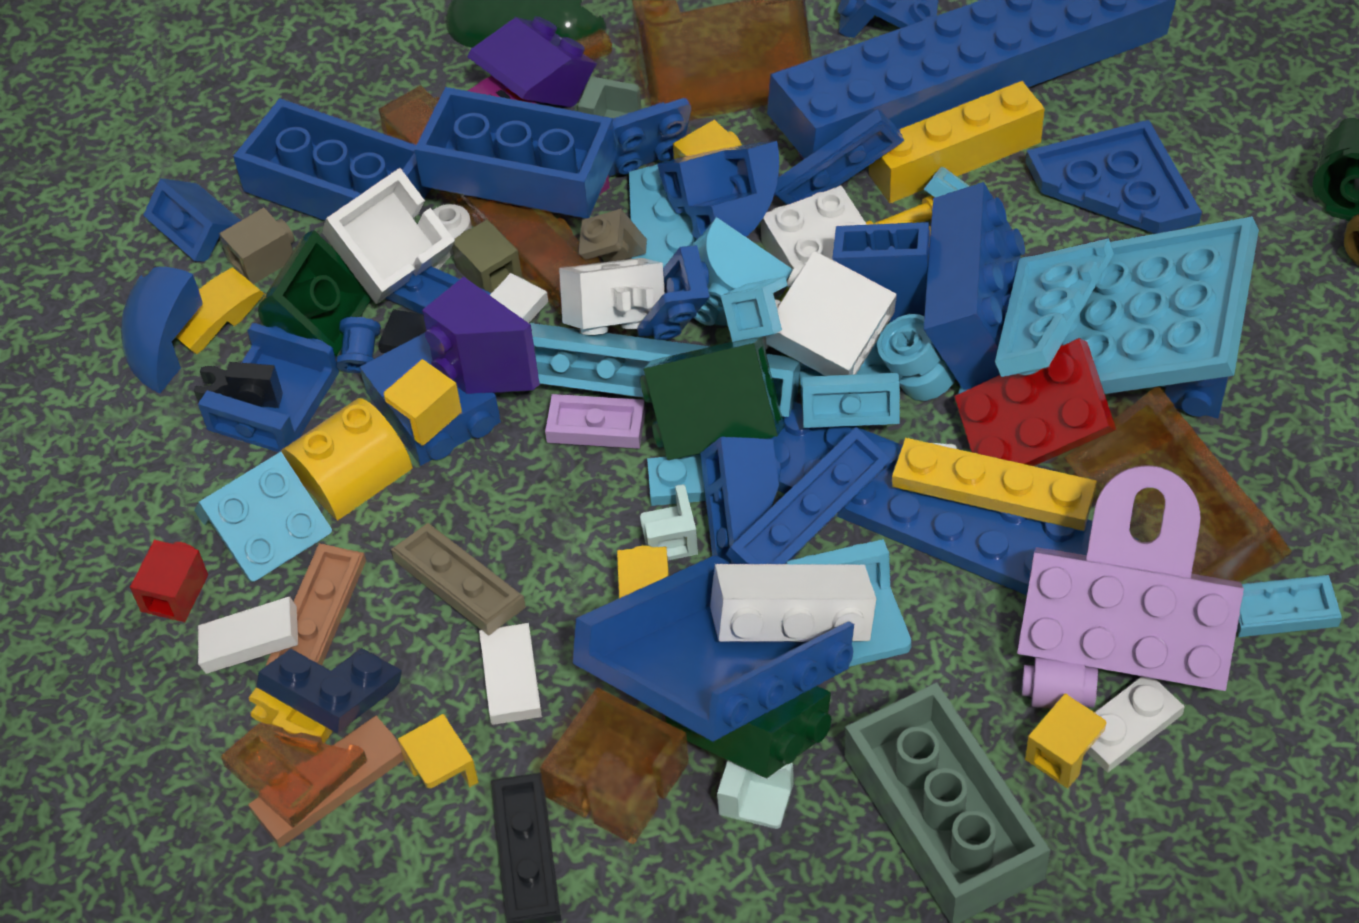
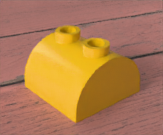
[280,398,413,521]

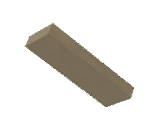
[391,523,526,636]

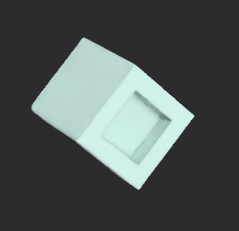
[640,484,698,560]
[717,761,794,829]

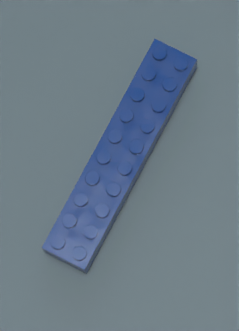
[767,0,1176,159]

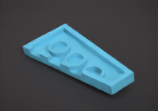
[629,165,697,268]

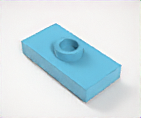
[1237,575,1342,637]

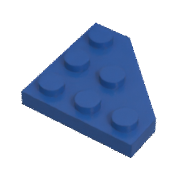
[1025,120,1202,234]

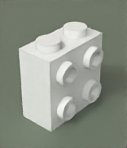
[761,186,867,273]
[766,251,897,376]

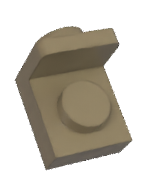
[579,209,647,262]

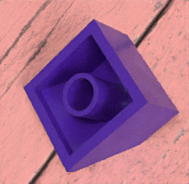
[467,16,597,107]
[422,277,540,394]

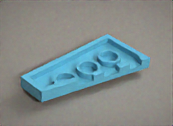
[995,238,1114,377]

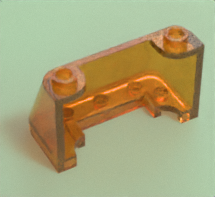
[631,0,812,121]
[1064,386,1293,582]

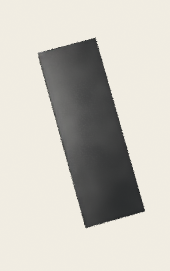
[491,772,562,923]

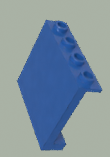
[573,555,855,742]

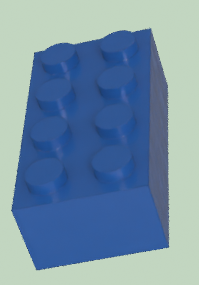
[414,87,616,219]
[233,98,432,220]
[923,182,1025,390]

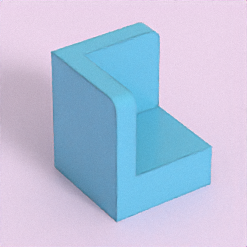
[721,276,788,342]

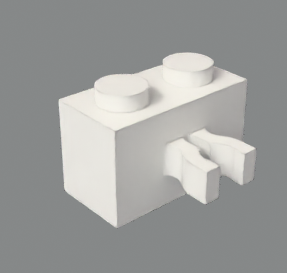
[559,258,664,335]

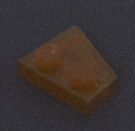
[220,722,368,828]

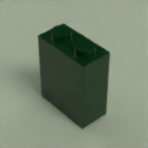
[640,337,785,460]
[664,686,831,779]

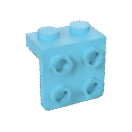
[787,539,911,667]

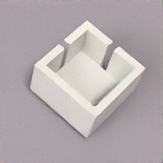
[322,168,455,304]

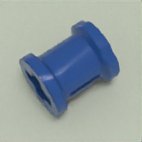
[336,317,381,373]

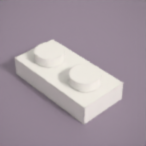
[1087,676,1185,773]

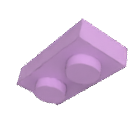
[545,394,646,449]

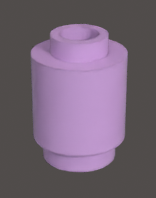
[1022,657,1098,709]

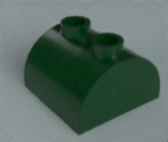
[258,230,372,356]

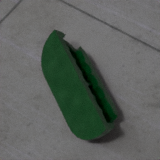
[446,0,606,53]

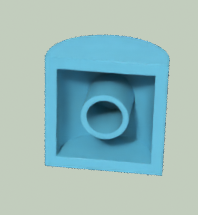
[692,217,793,326]

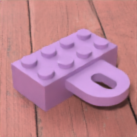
[1017,465,1244,691]

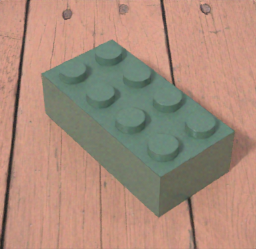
[845,682,1050,923]

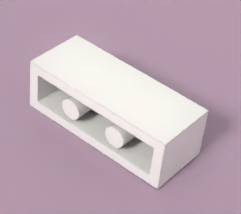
[710,564,876,641]

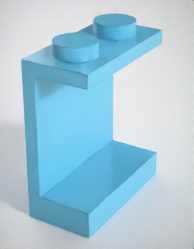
[800,338,900,428]

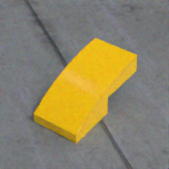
[176,267,265,354]

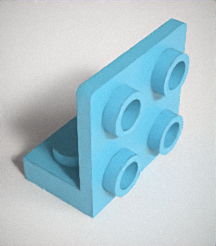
[194,452,332,582]

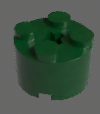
[1312,118,1359,221]

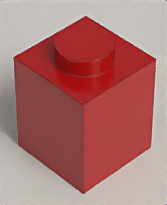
[130,540,208,622]

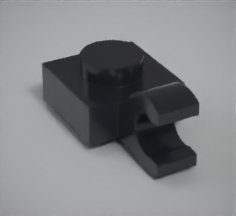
[194,362,283,408]

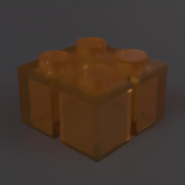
[540,687,689,845]

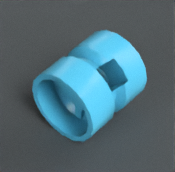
[877,314,955,401]

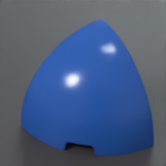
[657,141,779,240]
[121,267,203,393]

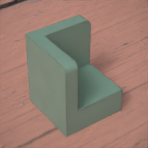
[578,76,641,118]

